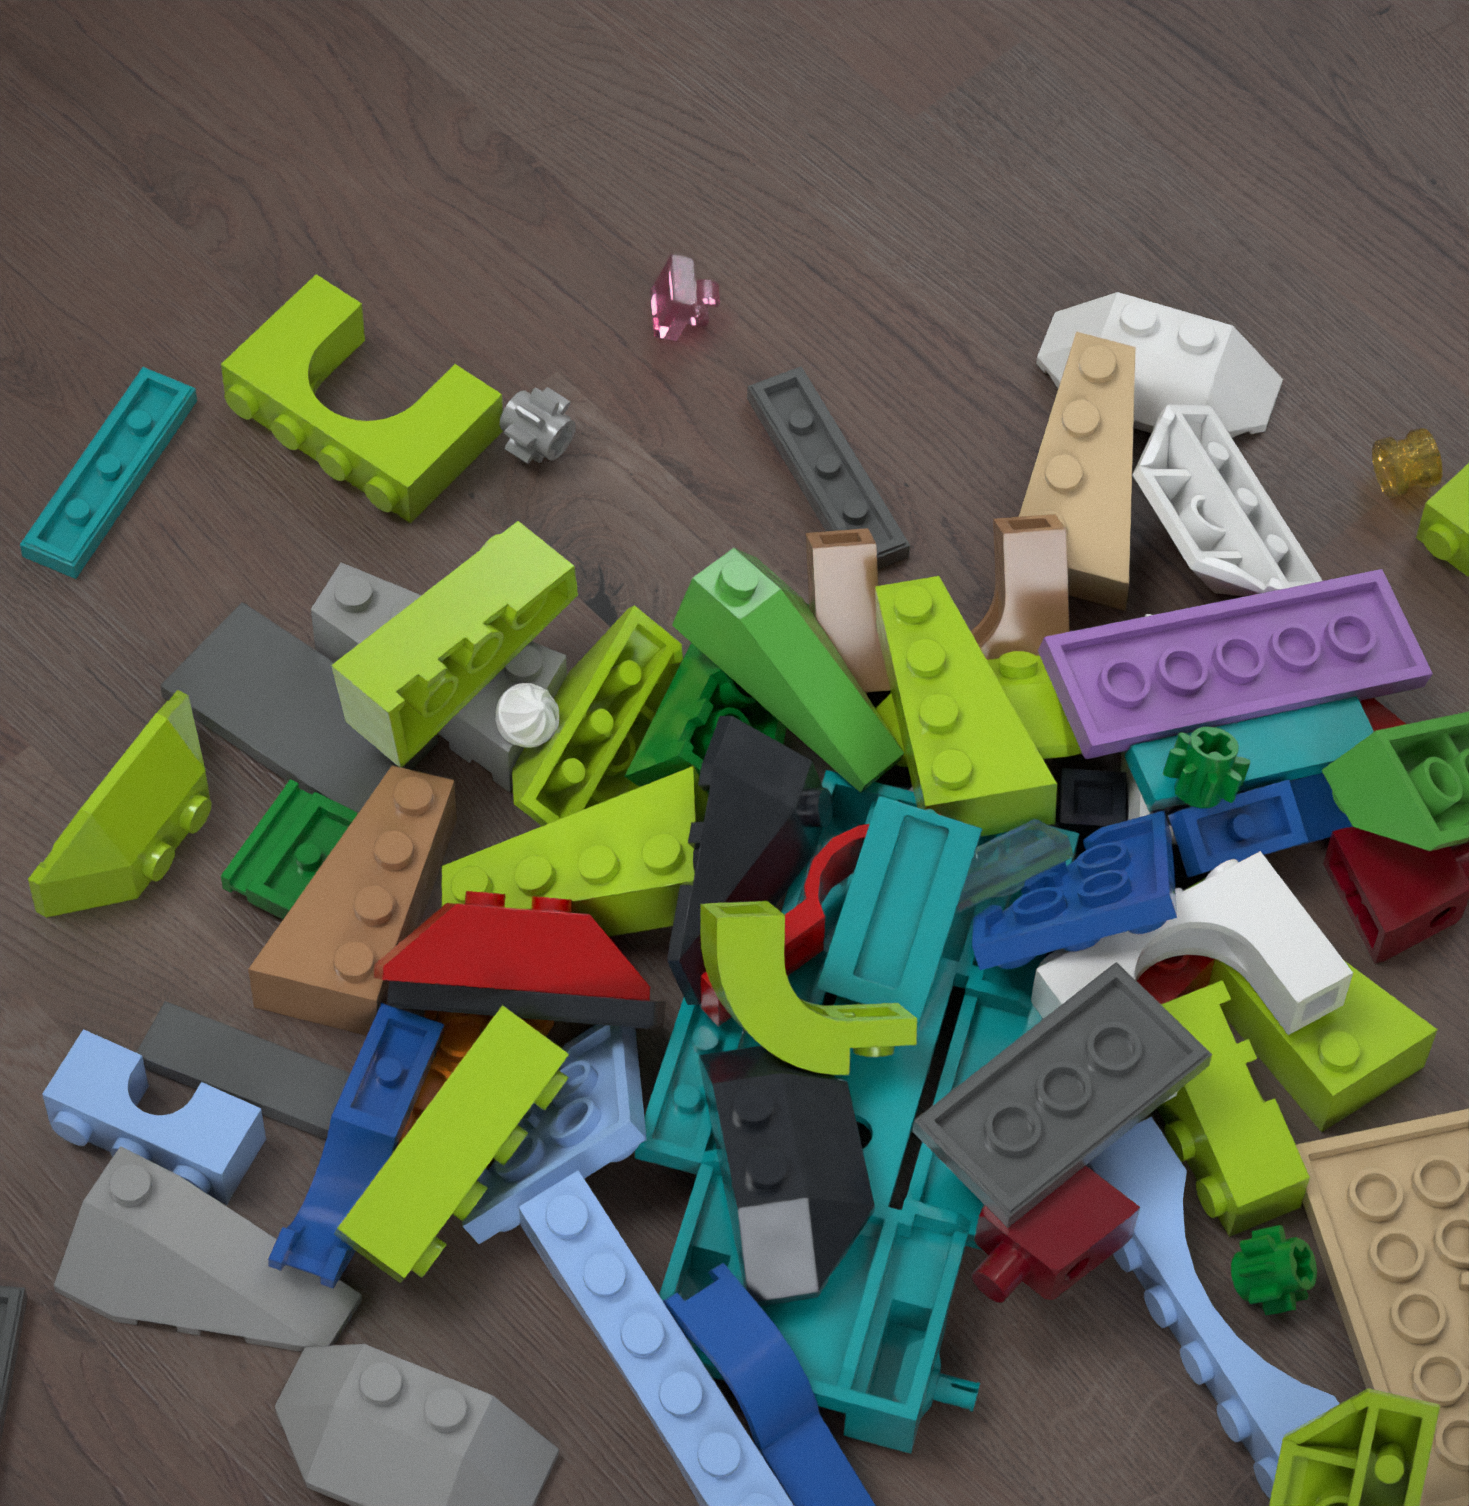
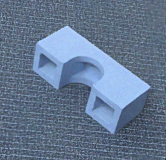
[42,1029,266,1205]

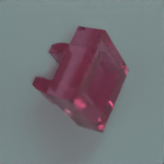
[650,254,720,341]

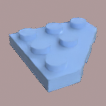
[462,1024,647,1244]

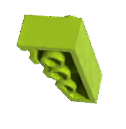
[334,1005,569,1283]

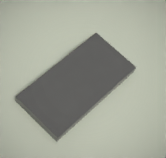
[160,602,438,813]
[913,962,1212,1228]

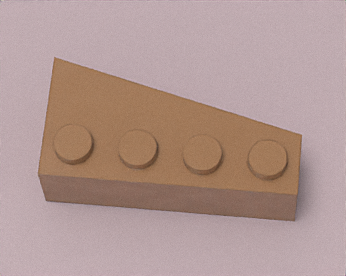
[248,765,457,1036]

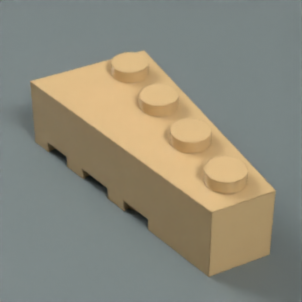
[1019,332,1136,611]

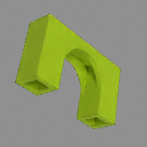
[221,274,503,523]

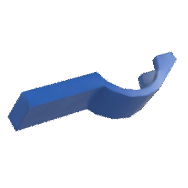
[1168,773,1353,878]
[268,1003,444,1289]
[663,1263,876,1506]

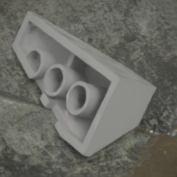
[54,1146,362,1352]

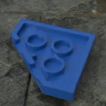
[972,811,1177,970]

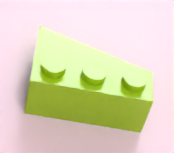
[1157,980,1310,1237]

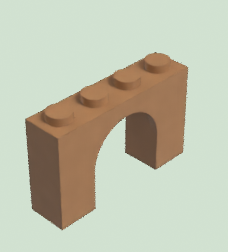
[805,514,1069,695]

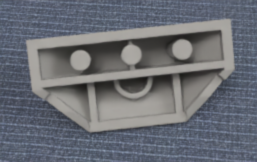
[275,1344,559,1506]

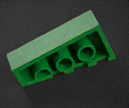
[624,603,809,794]

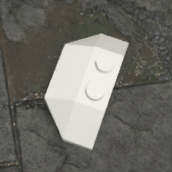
[1036,292,1283,438]
[1133,405,1323,596]

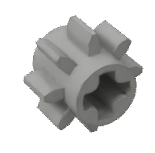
[500,387,576,464]

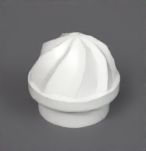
[495,683,559,748]

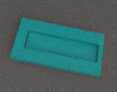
[816,796,982,1022]

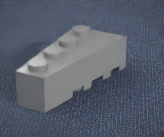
[311,562,567,792]

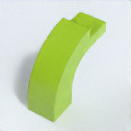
[700,901,917,1075]

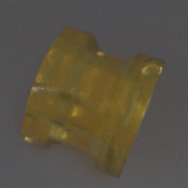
[1372,427,1443,499]

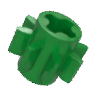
[1163,727,1250,808]
[1231,1225,1317,1316]

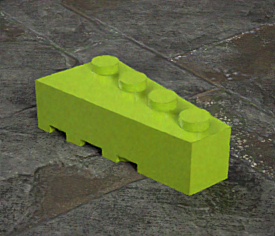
[331,521,578,768]
[875,576,1057,837]
[442,766,709,937]
[1184,878,1438,1133]

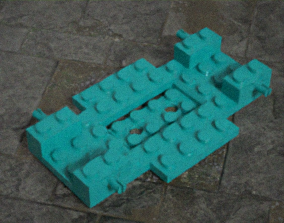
[635,770,1079,1454]

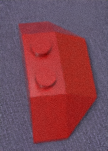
[373,891,650,1000]

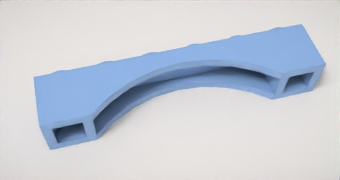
[1086,1117,1339,1499]
[519,1170,794,1506]

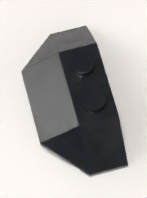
[699,1046,875,1307]

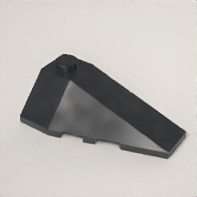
[667,716,833,1005]

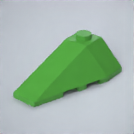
[672,548,904,793]
[1321,711,1469,851]

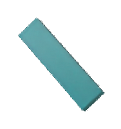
[20,367,198,579]
[1124,696,1374,812]

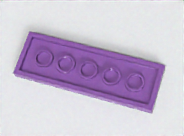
[1038,569,1433,759]

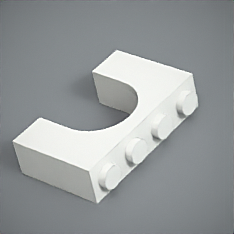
[1031,851,1353,1102]

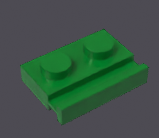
[221,779,358,919]

